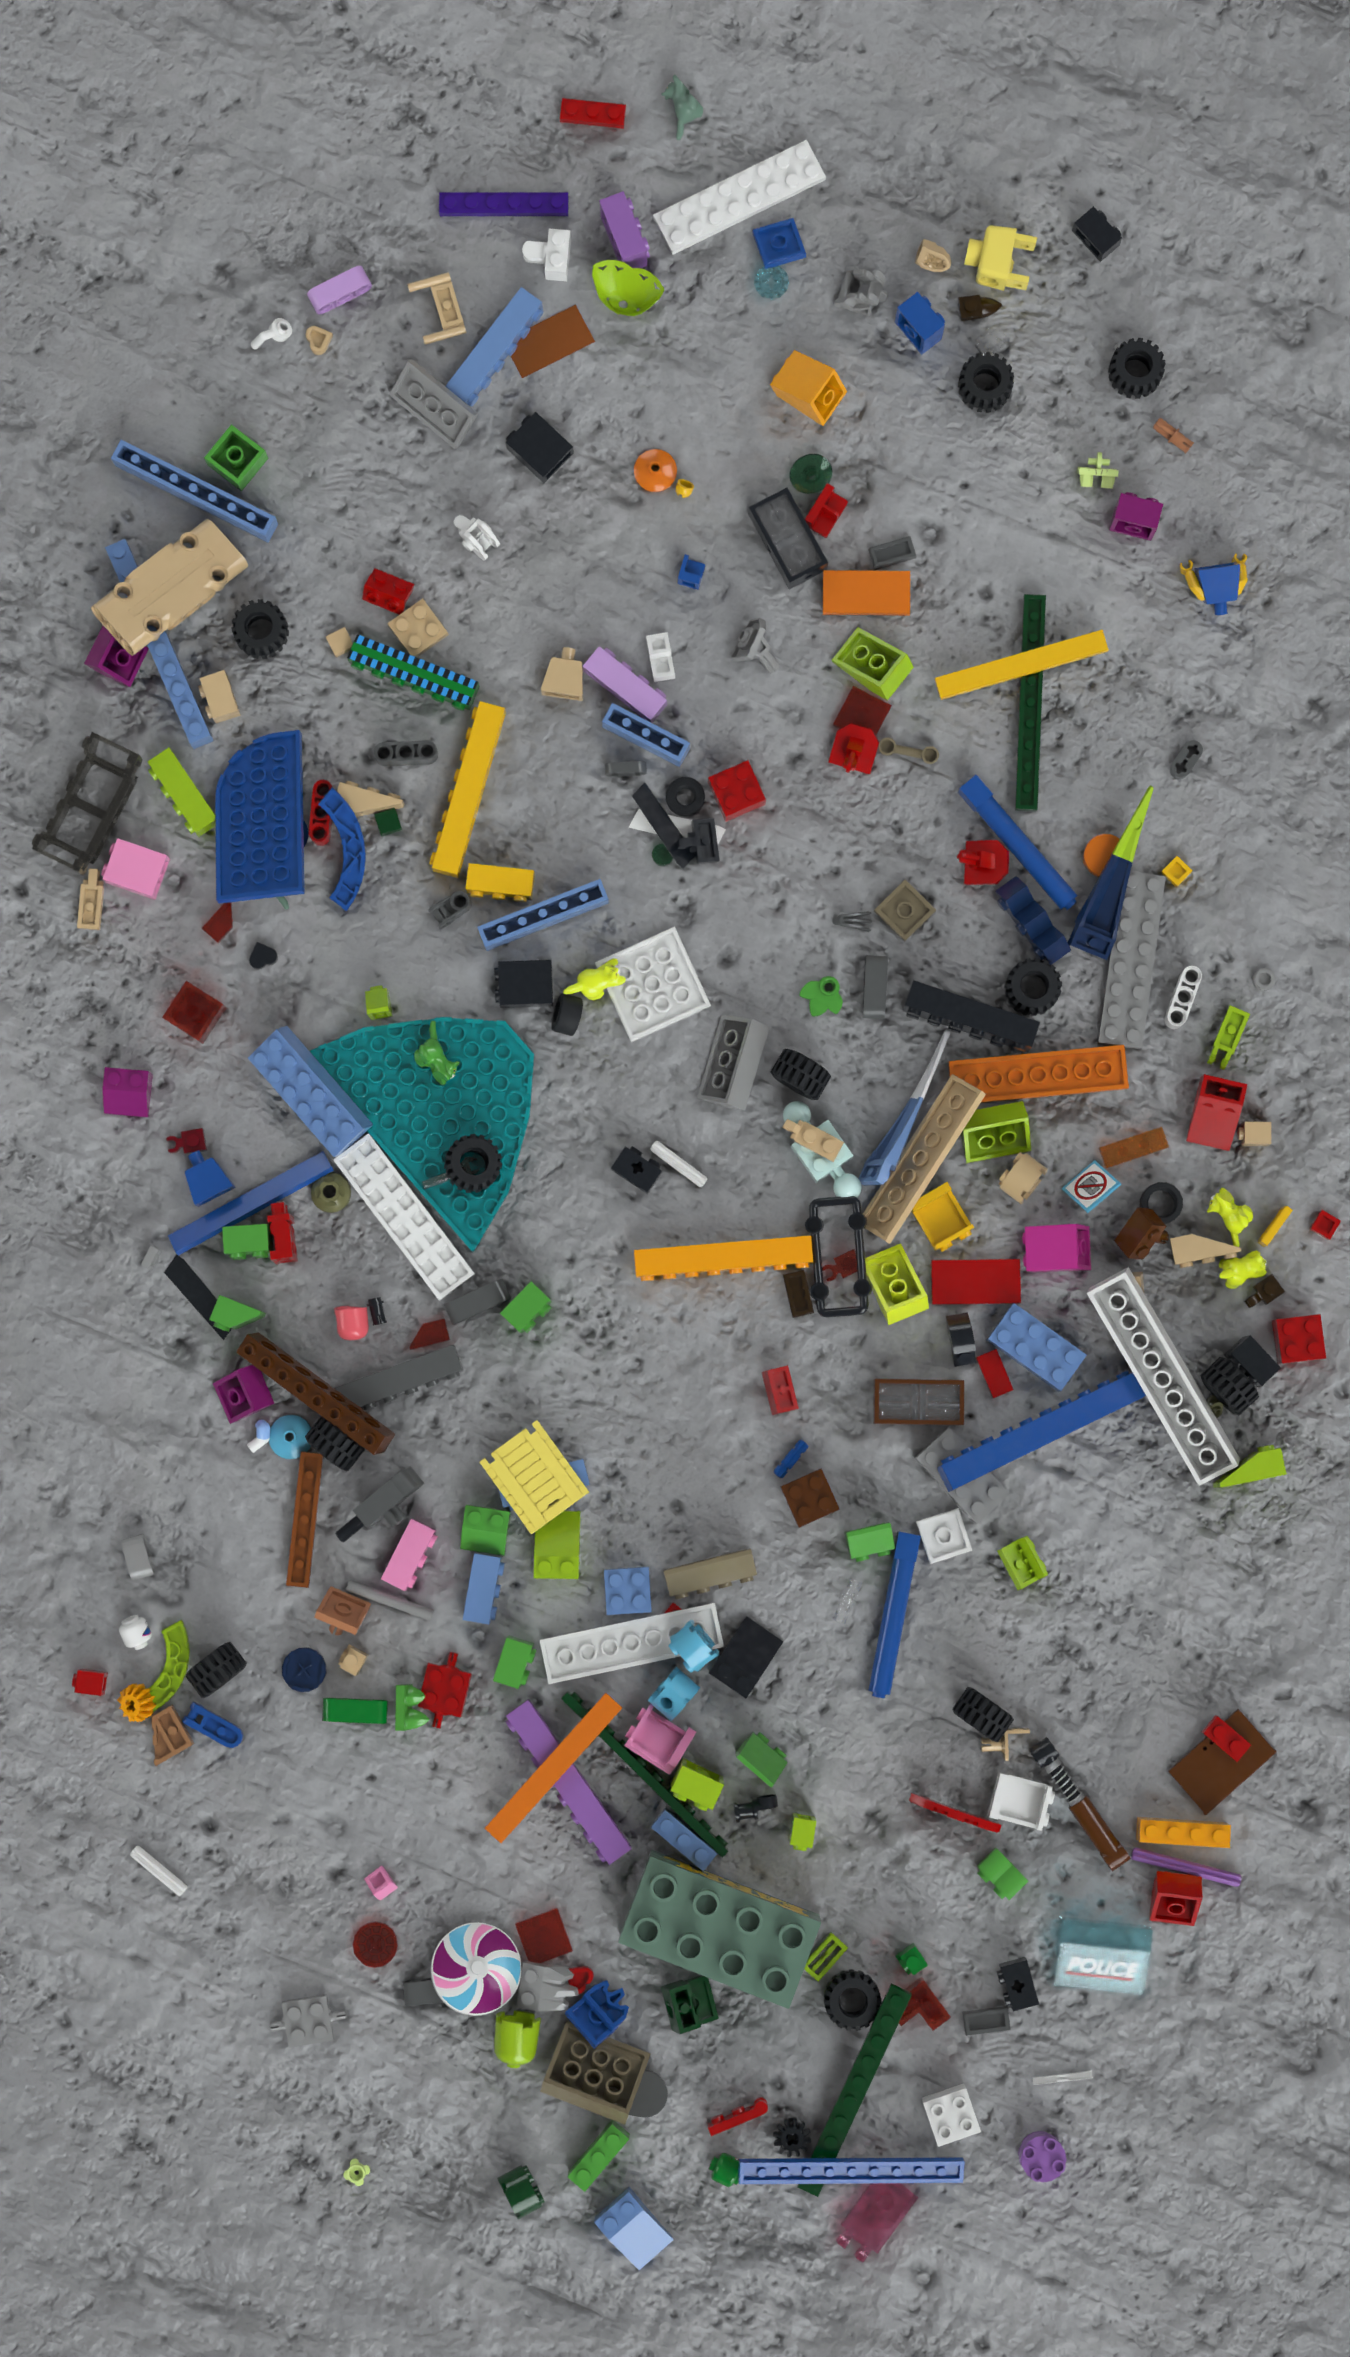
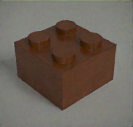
[780,1468,840,1528]

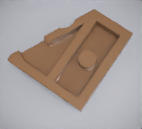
[152,1705,194,1766]

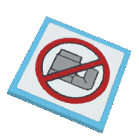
[1061,1160,1121,1213]

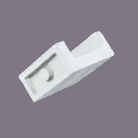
[987,1771,1055,1831]

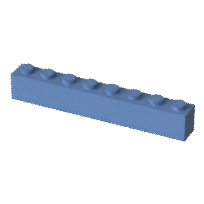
[111,440,278,543]

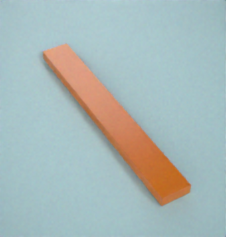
[484,1693,623,1843]

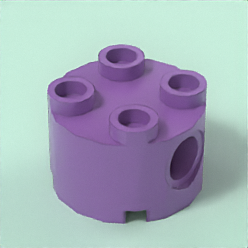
[1018,2131,1066,2182]

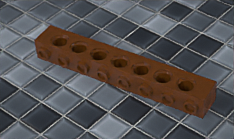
[236,1332,395,1455]

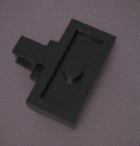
[677,818,720,864]

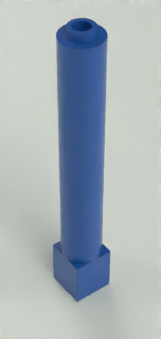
[958,775,1078,910]
[868,1531,921,1698]

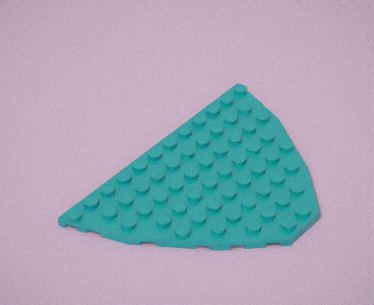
[310,1017,534,1252]

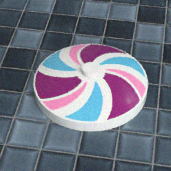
[431,1922,522,2016]

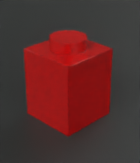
[72,1669,108,1696]

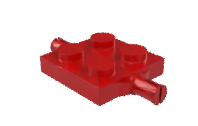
[417,1652,472,1729]

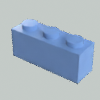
[463,1553,505,1625]
[651,1808,718,1871]

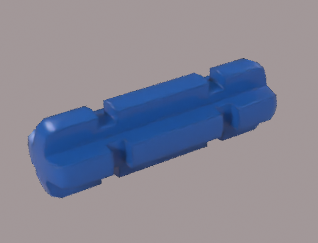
[774,1440,808,1479]

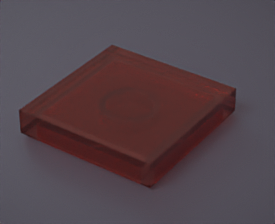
[833,686,892,736]
[515,1907,573,1963]

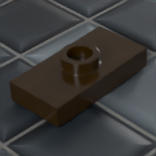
[783,1270,814,1318]

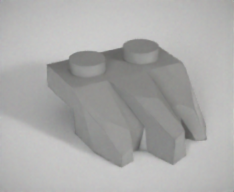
[517,1961,579,2012]

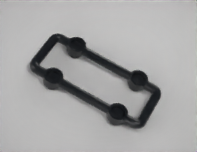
[805,1196,873,1318]

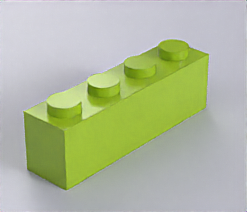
[147,747,216,837]

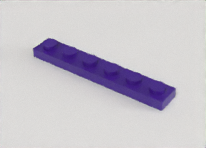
[439,192,569,216]

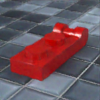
[708,2097,768,2136]

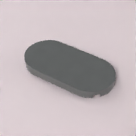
[629,2070,668,2118]

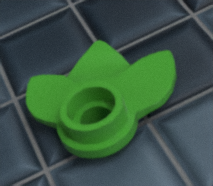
[799,976,843,1017]

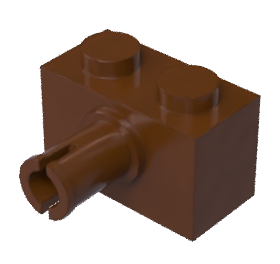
[1114,1207,1169,1260]

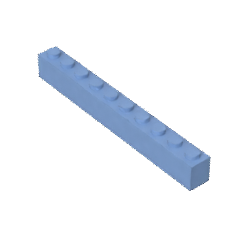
[105,539,214,749]

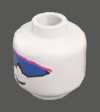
[119,1615,152,1650]

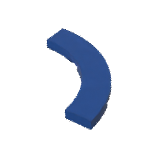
[318,787,366,911]

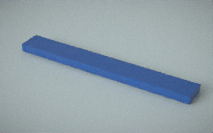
[168,1151,334,1256]

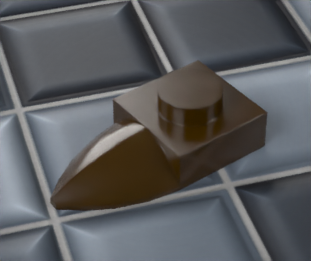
[958,295,1002,321]

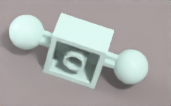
[783,1101,862,1198]

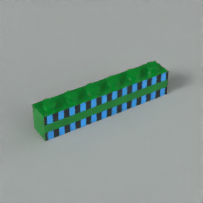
[347,634,480,711]

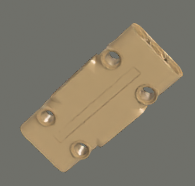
[91,519,248,656]

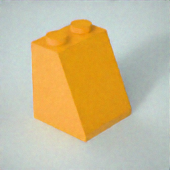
[770,350,847,426]

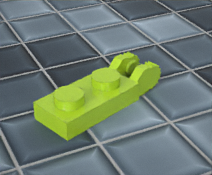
[1207,1005,1250,1070]

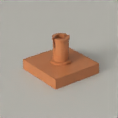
[314,1586,371,1635]

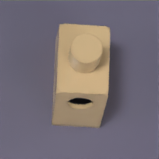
[541,647,583,701]

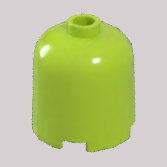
[494,2010,541,2068]

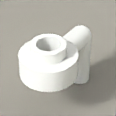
[251,318,292,349]

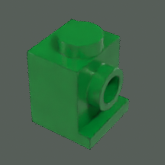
[895,1943,928,1976]

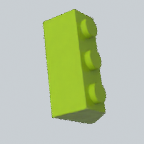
[961,1101,1031,1163]

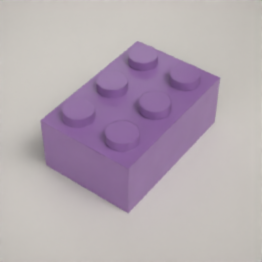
[599,191,650,269]

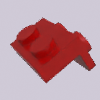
[362,568,414,615]

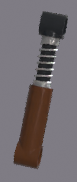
[1029,1737,1131,1872]

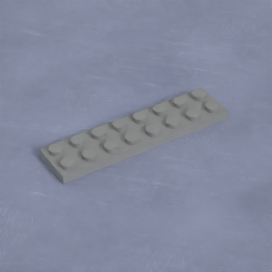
[1098,871,1166,1050]

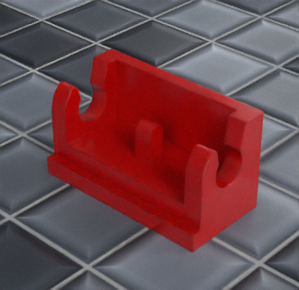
[762,1365,799,1415]

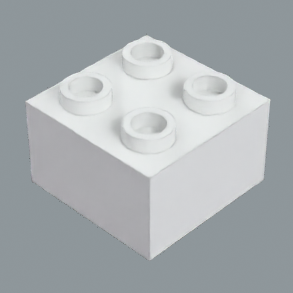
[921,2083,981,2147]

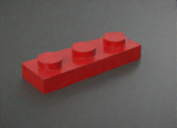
[560,98,626,129]

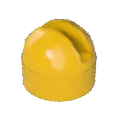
[675,479,694,498]

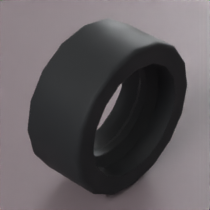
[1140,1182,1183,1224]

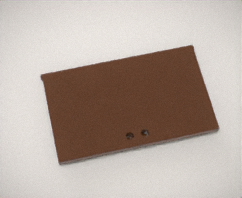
[1168,1709,1276,1815]

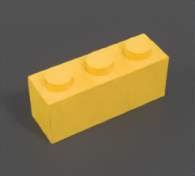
[466,863,535,902]

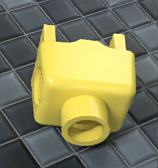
[964,225,1037,291]

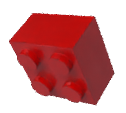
[708,760,766,822]
[1272,1314,1326,1364]

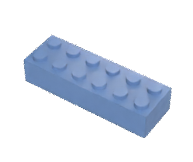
[248,1026,373,1157]

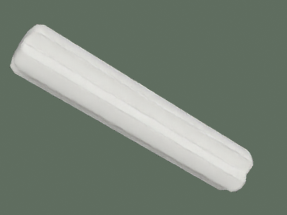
[650,1141,707,1187]
[130,1846,187,1896]

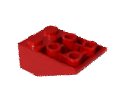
[1186,1074,1248,1151]

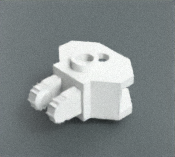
[453,515,500,561]

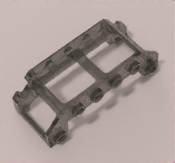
[32,732,143,876]

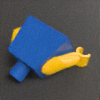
[1180,553,1248,615]

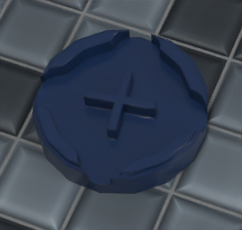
[282,1647,327,1692]

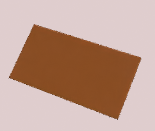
[511,305,595,378]

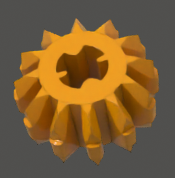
[117,1683,157,1722]

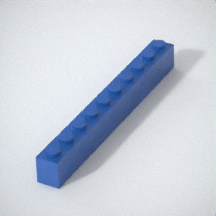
[937,1370,1146,1492]

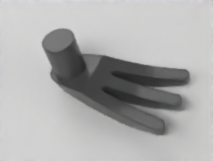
[832,911,872,932]

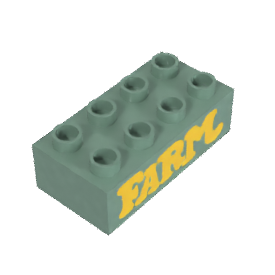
[618,1850,821,2009]

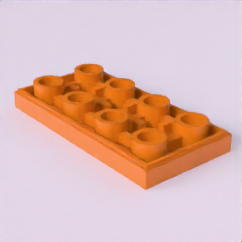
[823,570,910,616]

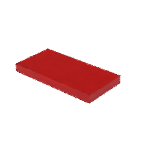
[931,1259,1021,1305]

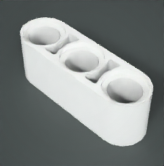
[1164,966,1202,1029]

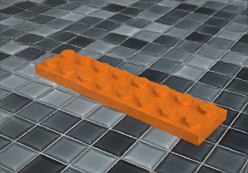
[948,1045,1129,1103]

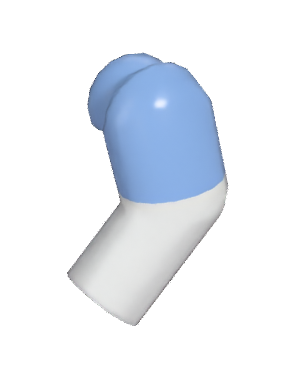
[247,1419,271,1453]

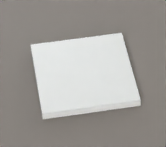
[595,926,711,1043]

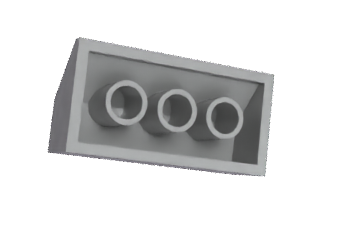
[697,1015,769,1111]

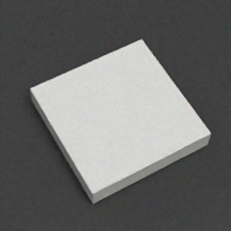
[916,1508,972,1564]

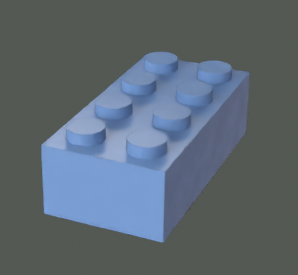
[986,1303,1087,1392]

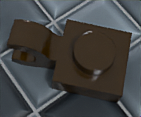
[1244,1274,1285,1308]

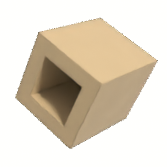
[1237,1122,1271,1146]

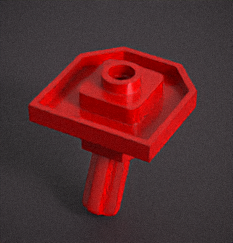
[828,723,879,774]
[956,840,1009,885]

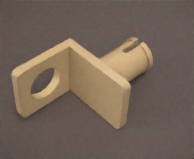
[981,1728,1030,1761]

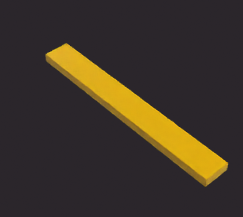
[934,630,1109,700]

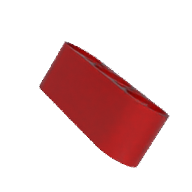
[309,779,332,846]

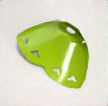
[592,260,664,316]

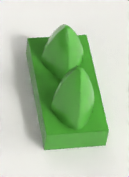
[395,1684,429,1731]

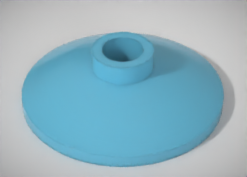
[269,1415,311,1459]

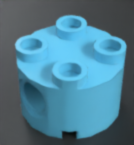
[668,1620,719,1673]
[647,1666,700,1721]

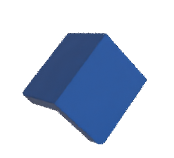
[678,554,705,590]

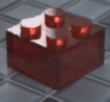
[162,981,227,1044]

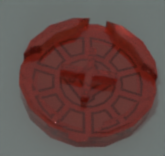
[353,1921,398,1968]

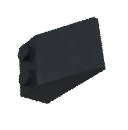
[709,1616,783,1699]

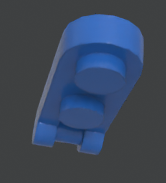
[182,1701,243,1748]

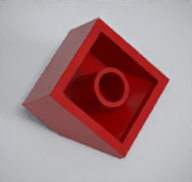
[1149,1871,1203,1926]

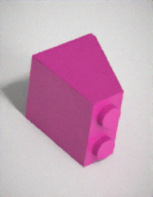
[1022,1224,1091,1272]

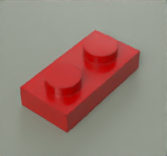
[1202,1715,1251,1762]

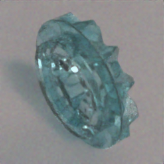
[754,266,789,300]

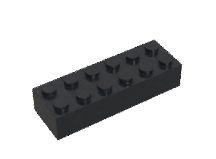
[903,980,1040,1054]

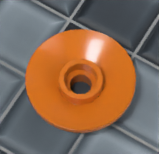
[634,449,677,492]

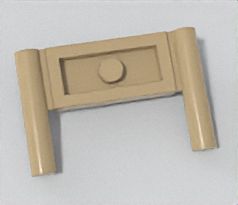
[407,272,466,345]

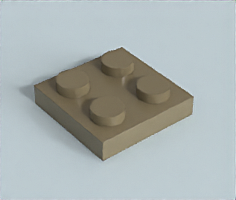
[874,879,936,942]

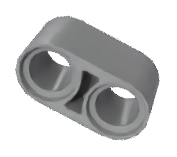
[121,1534,155,1581]

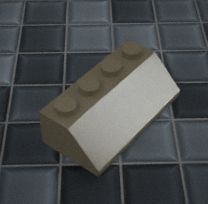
[664,1548,757,1599]

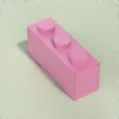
[381,1518,438,1591]

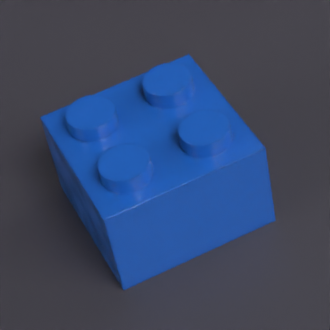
[895,292,945,355]

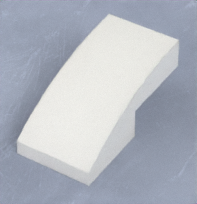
[646,632,675,682]

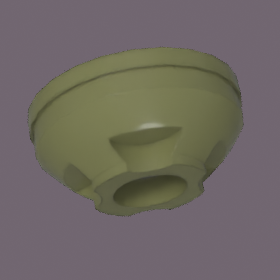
[311,1173,351,1213]

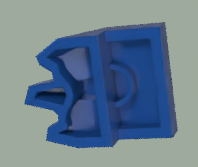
[565,1980,629,2049]

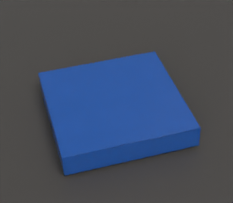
[752,218,806,270]

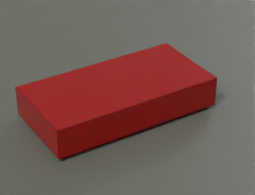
[976,1349,1014,1398]

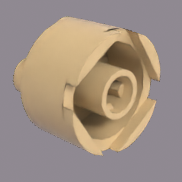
[999,1152,1048,1204]

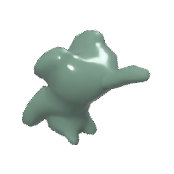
[661,75,703,140]

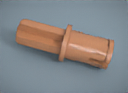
[1153,418,1194,454]

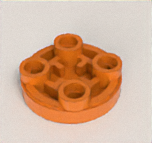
[1083,834,1120,877]

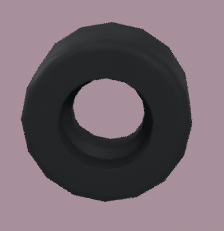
[551,993,583,1036]

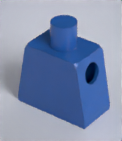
[185,1150,236,1207]

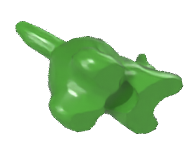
[414,1021,460,1086]

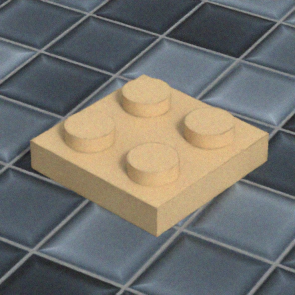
[388,598,449,657]

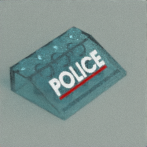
[1053,1916,1153,1995]

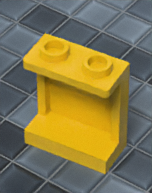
[911,1182,974,1252]

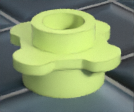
[343,2159,370,2186]

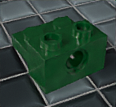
[661,1975,719,2034]

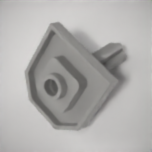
[730,618,779,674]

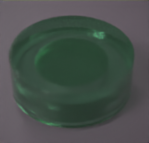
[652,844,673,867]

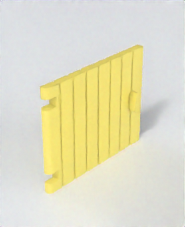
[480,1420,589,1535]

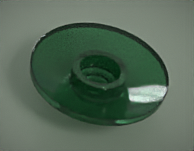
[790,454,833,494]

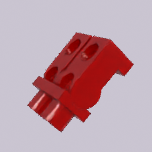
[267,1202,298,1264]

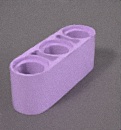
[307,266,372,314]

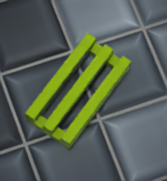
[804,1932,848,1982]

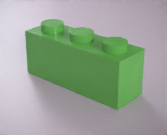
[567,2120,630,2192]

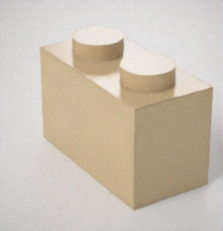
[198,670,241,724]

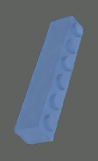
[445,287,543,407]
[477,879,609,951]

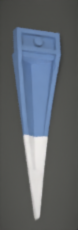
[859,1029,951,1186]

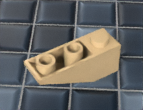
[337,781,405,817]
[1169,1234,1241,1269]

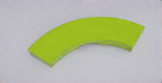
[149,1620,190,1712]

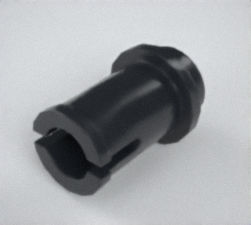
[366,1297,387,1326]

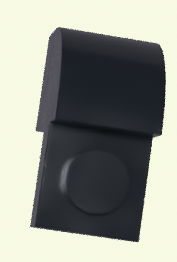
[946,1312,976,1367]

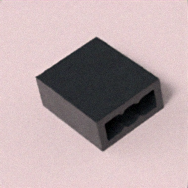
[506,412,574,483]
[494,960,553,1008]

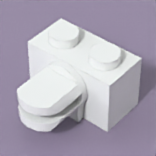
[522,229,571,282]

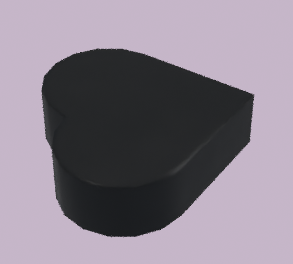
[249,942,278,970]

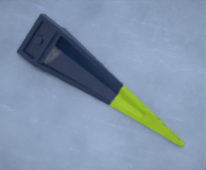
[1068,785,1153,960]

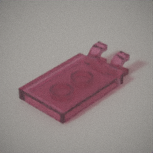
[836,2183,918,2263]

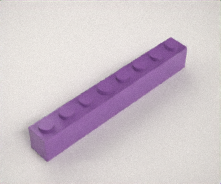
[505,1699,632,1865]

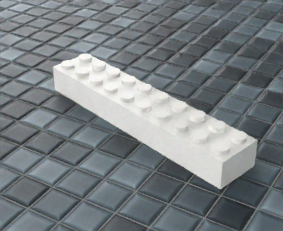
[1087,1267,1240,1486]

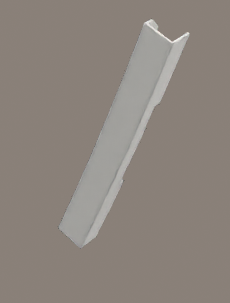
[1032,2070,1093,2085]

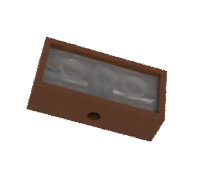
[873,1379,964,1425]

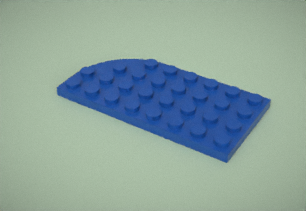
[215,730,305,904]

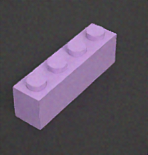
[583,646,667,723]

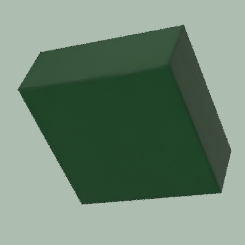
[374,808,402,836]

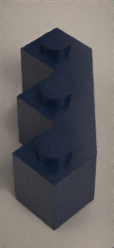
[995,876,1071,966]

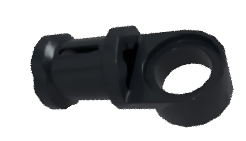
[733,1794,778,1823]

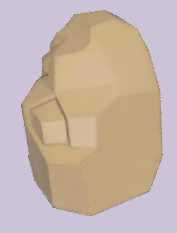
[915,239,951,272]

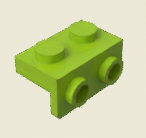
[997,1536,1048,1590]

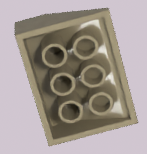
[540,2021,651,2125]

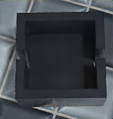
[1224,1335,1281,1387]

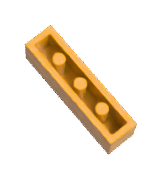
[1136,1817,1231,1848]

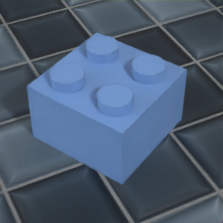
[604,1566,652,1615]

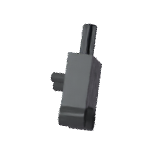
[335,1466,424,1542]

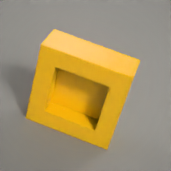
[1161,856,1193,888]

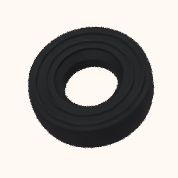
[666,777,705,817]

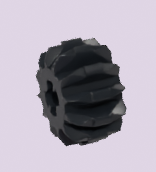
[773,2117,811,2158]

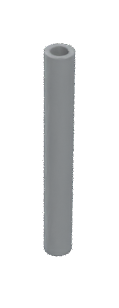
[346,1580,434,1621]

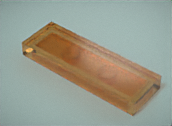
[1099,1127,1169,1169]

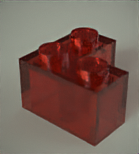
[899,1977,951,2031]

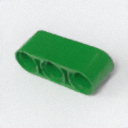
[322,1698,388,1724]

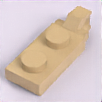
[77,868,104,930]
[783,1119,844,1162]

